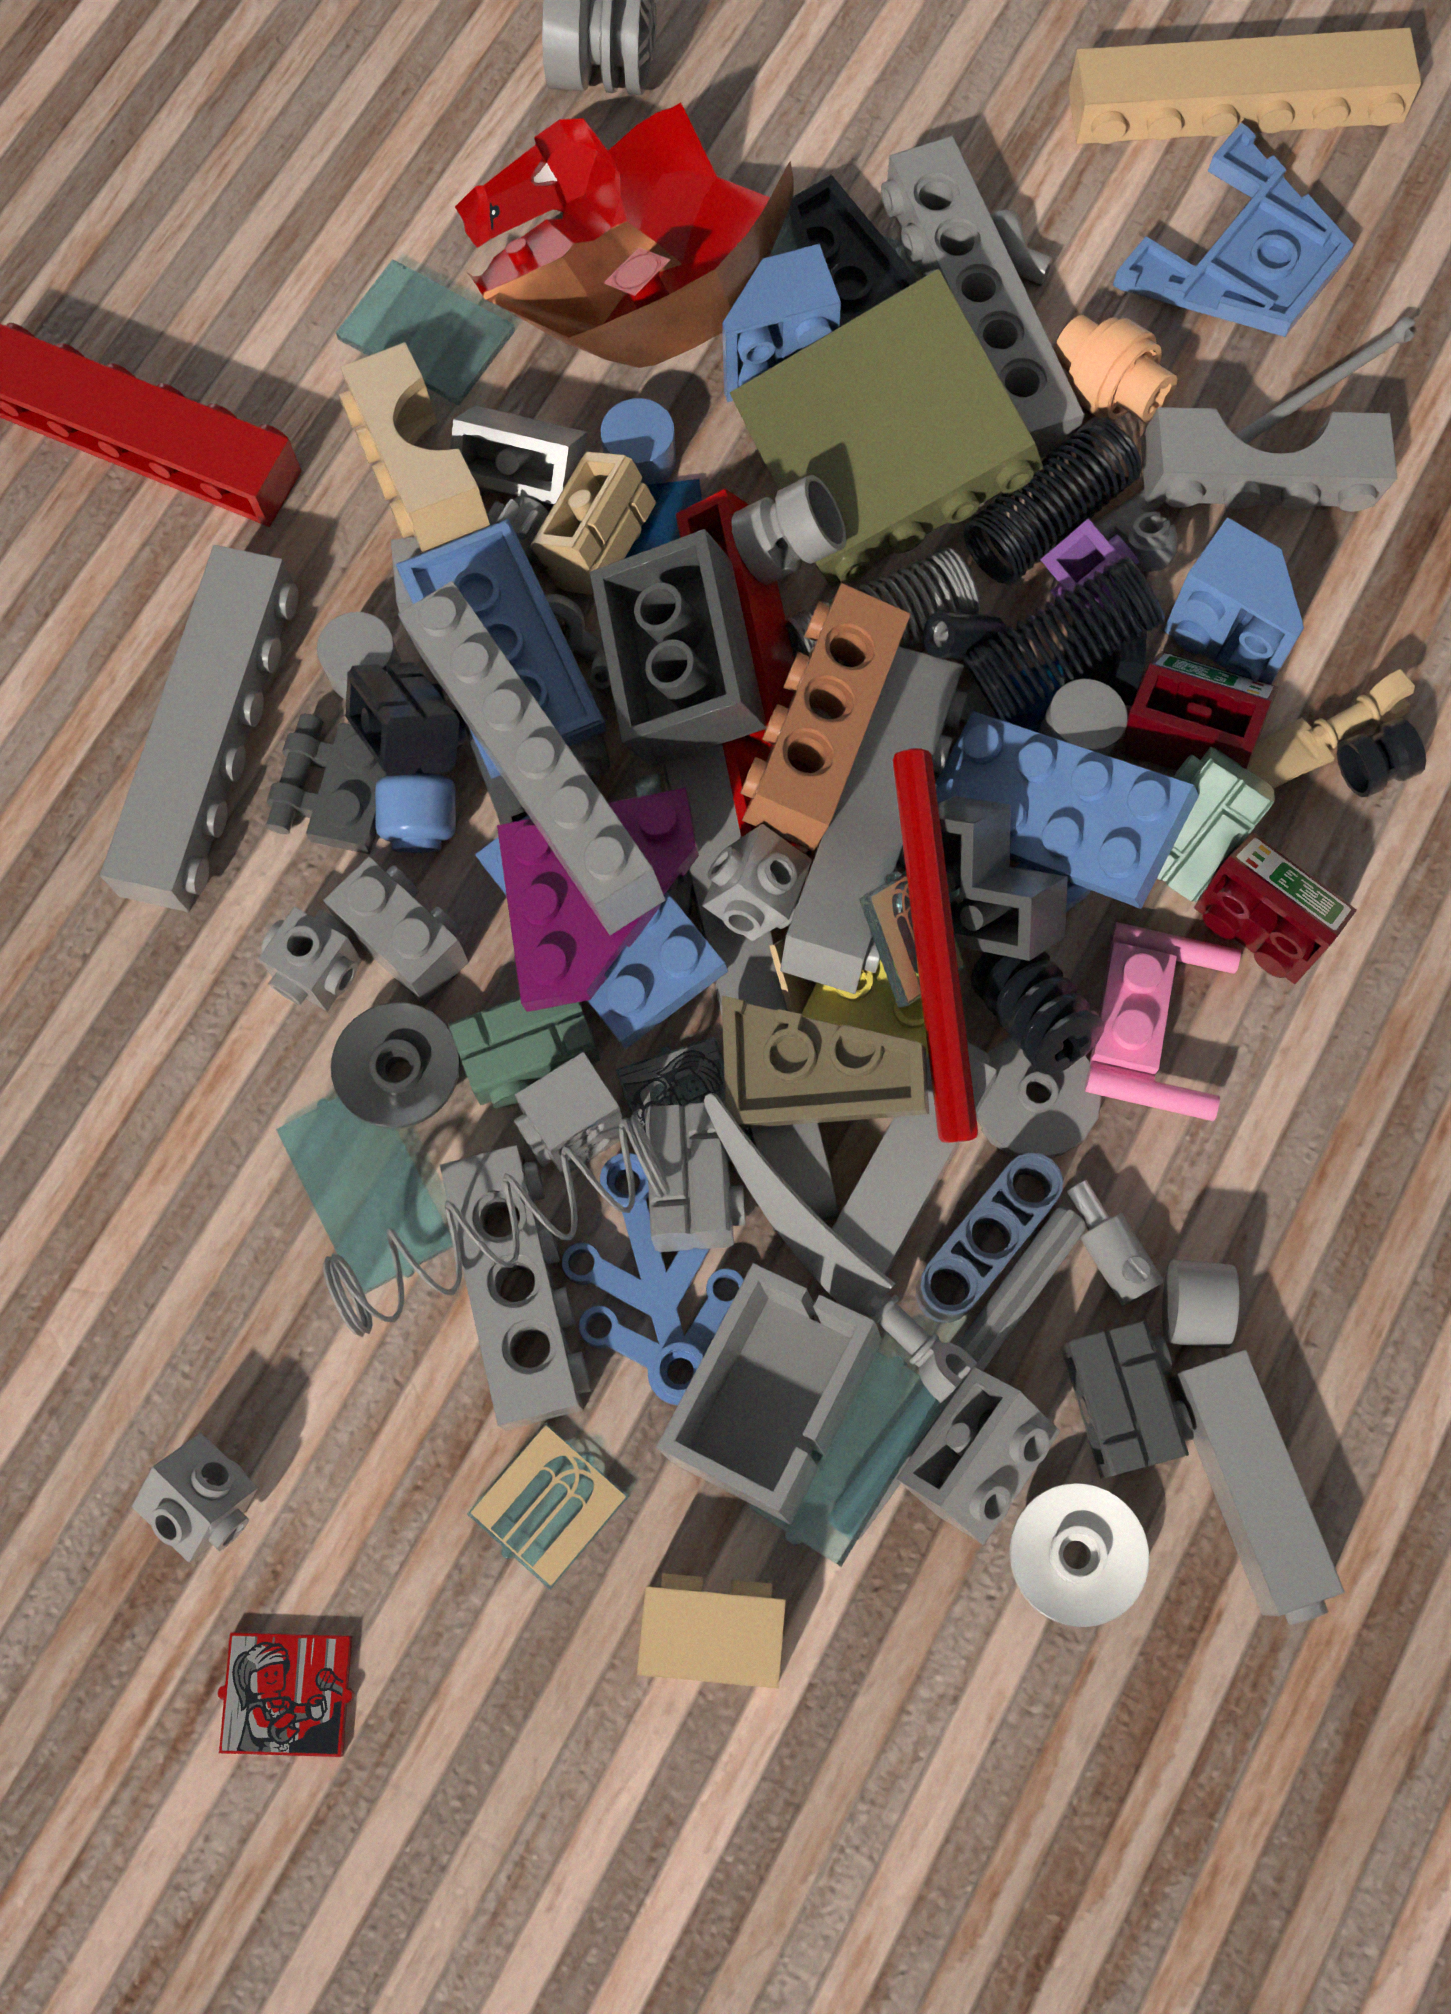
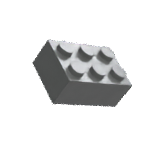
[590,529,767,767]

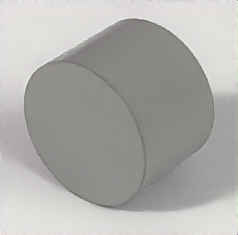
[317,612,401,700]
[1038,679,1127,756]
[1162,1259,1239,1349]

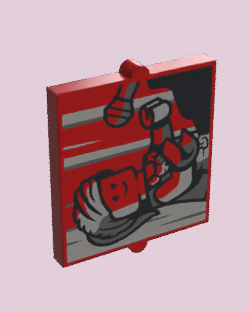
[218,1632,355,1757]

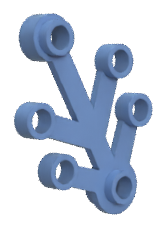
[562,1153,744,1406]

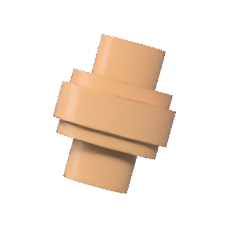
[1054,315,1177,423]

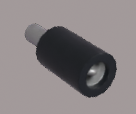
[923,611,1029,660]

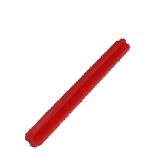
[893,748,978,1143]

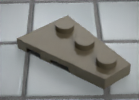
[722,995,929,1129]

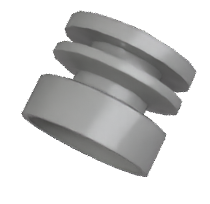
[542,0,657,95]

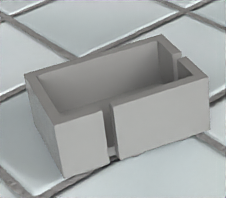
[656,1263,882,1525]

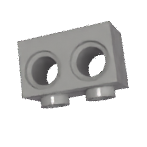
[514,1052,627,1177]

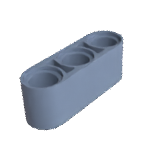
[915,1153,1063,1323]

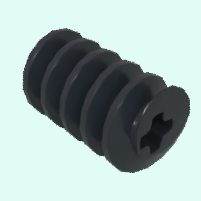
[971,951,1104,1074]

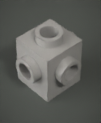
[702,824,812,941]
[258,906,362,1012]
[132,1433,258,1563]

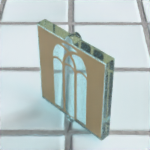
[859,871,965,1008]
[467,1423,629,1590]

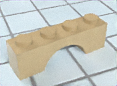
[339,342,490,553]

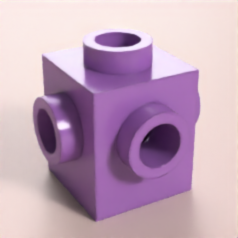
[1040,518,1140,616]

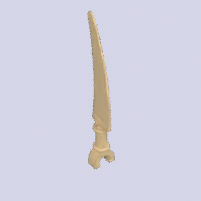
[1248,669,1415,789]

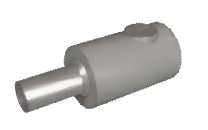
[1067,1180,1165,1307]

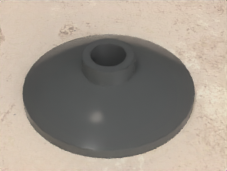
[331,1002,460,1129]

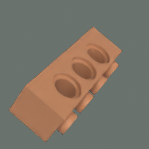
[740,583,911,851]

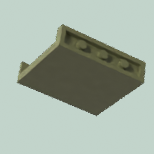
[729,269,1043,588]

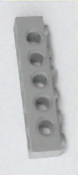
[881,136,1084,459]

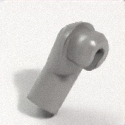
[991,209,1053,285]

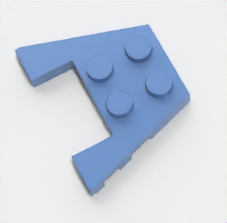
[1113,123,1354,337]

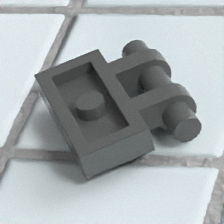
[266,713,387,855]

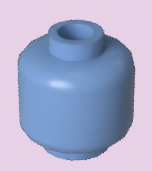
[375,768,456,853]

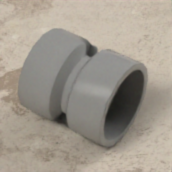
[731,475,847,585]

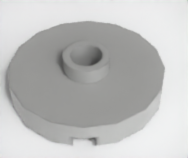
[976,1037,1101,1159]

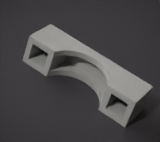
[1140,407,1398,512]

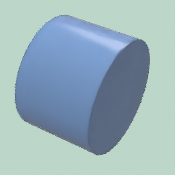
[601,398,676,489]

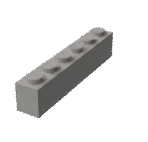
[100,545,299,912]
[398,581,665,935]
[780,646,968,994]

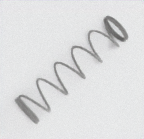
[323,1114,670,1337]

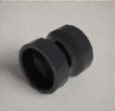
[1337,717,1426,797]

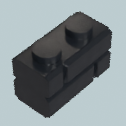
[345,662,466,776]

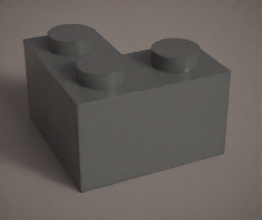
[938,796,1068,961]

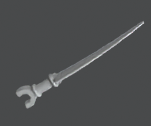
[703,1093,977,1403]

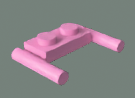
[1084,922,1241,1121]

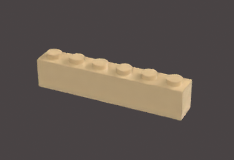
[1068,28,1421,144]

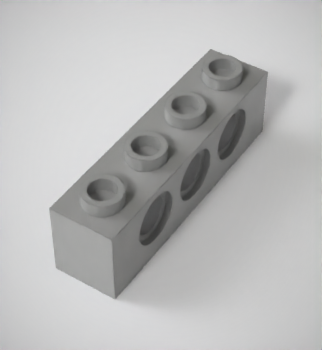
[440,1145,591,1431]

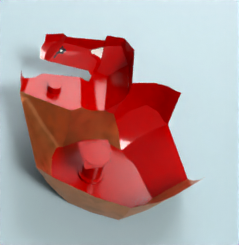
[455,103,794,368]

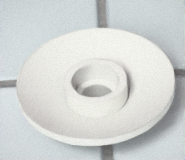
[1009,1483,1149,1627]

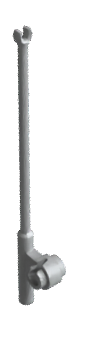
[1093,317,1415,572]

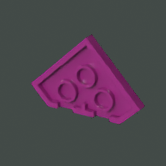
[497,787,699,1012]

